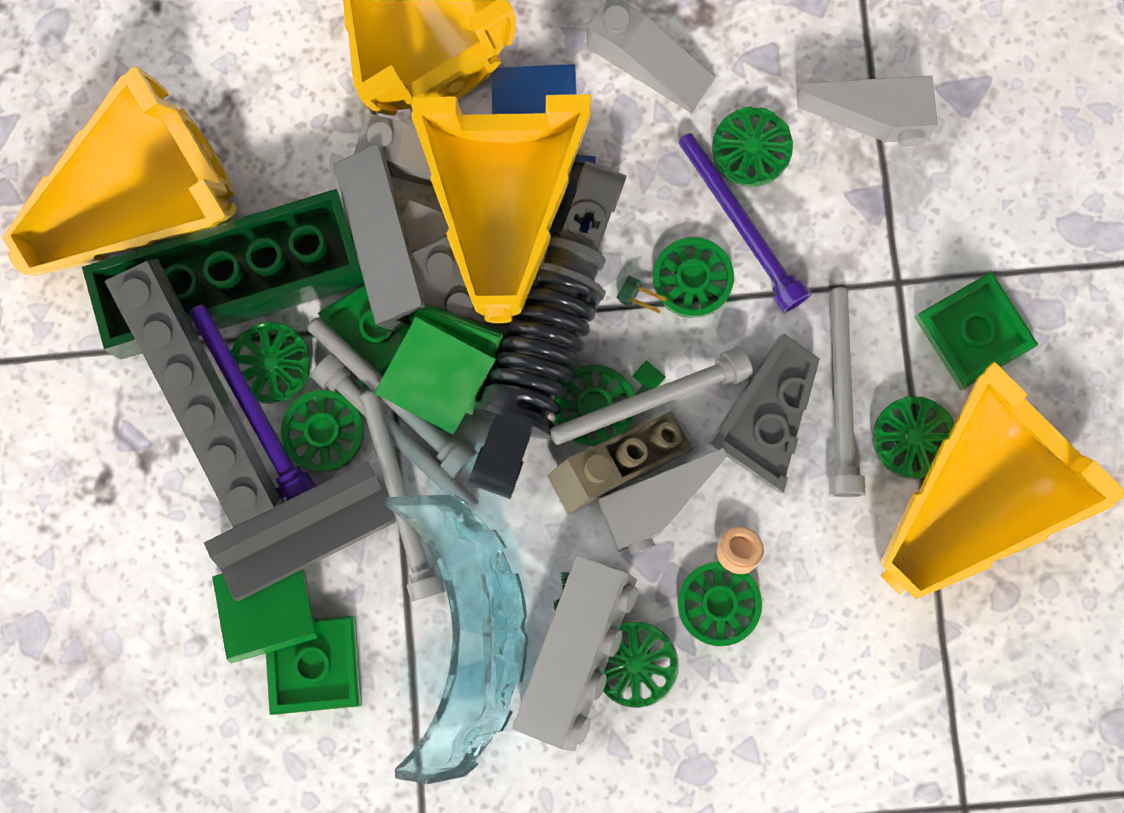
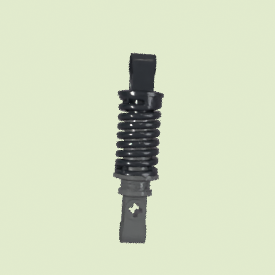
[468,161,627,499]

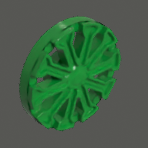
[712,106,793,187]
[653,237,734,318]
[230,322,312,404]
[554,365,634,447]
[281,390,364,472]
[872,396,954,480]
[677,562,762,646]
[603,622,679,708]

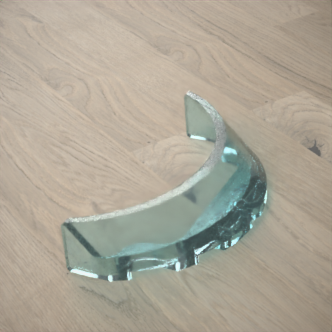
[386,494,528,784]

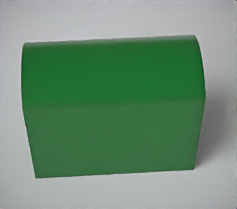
[632,360,666,390]

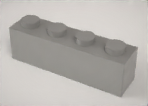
[512,555,638,751]

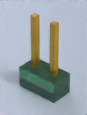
[616,275,667,314]

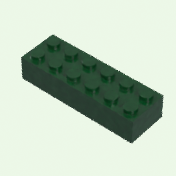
[82,188,365,360]

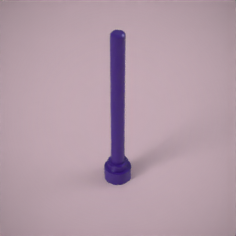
[678,133,812,313]
[189,304,316,503]

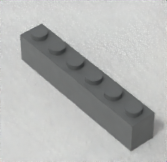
[105,259,280,527]

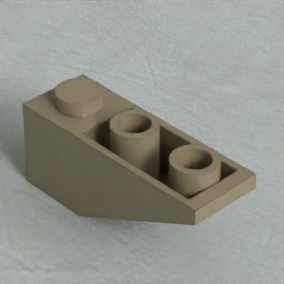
[547,411,693,515]

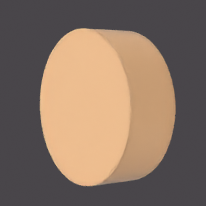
[716,527,764,574]

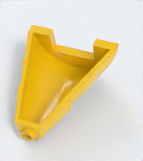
[343,0,516,116]
[2,66,237,276]
[411,94,591,323]
[880,362,1124,599]

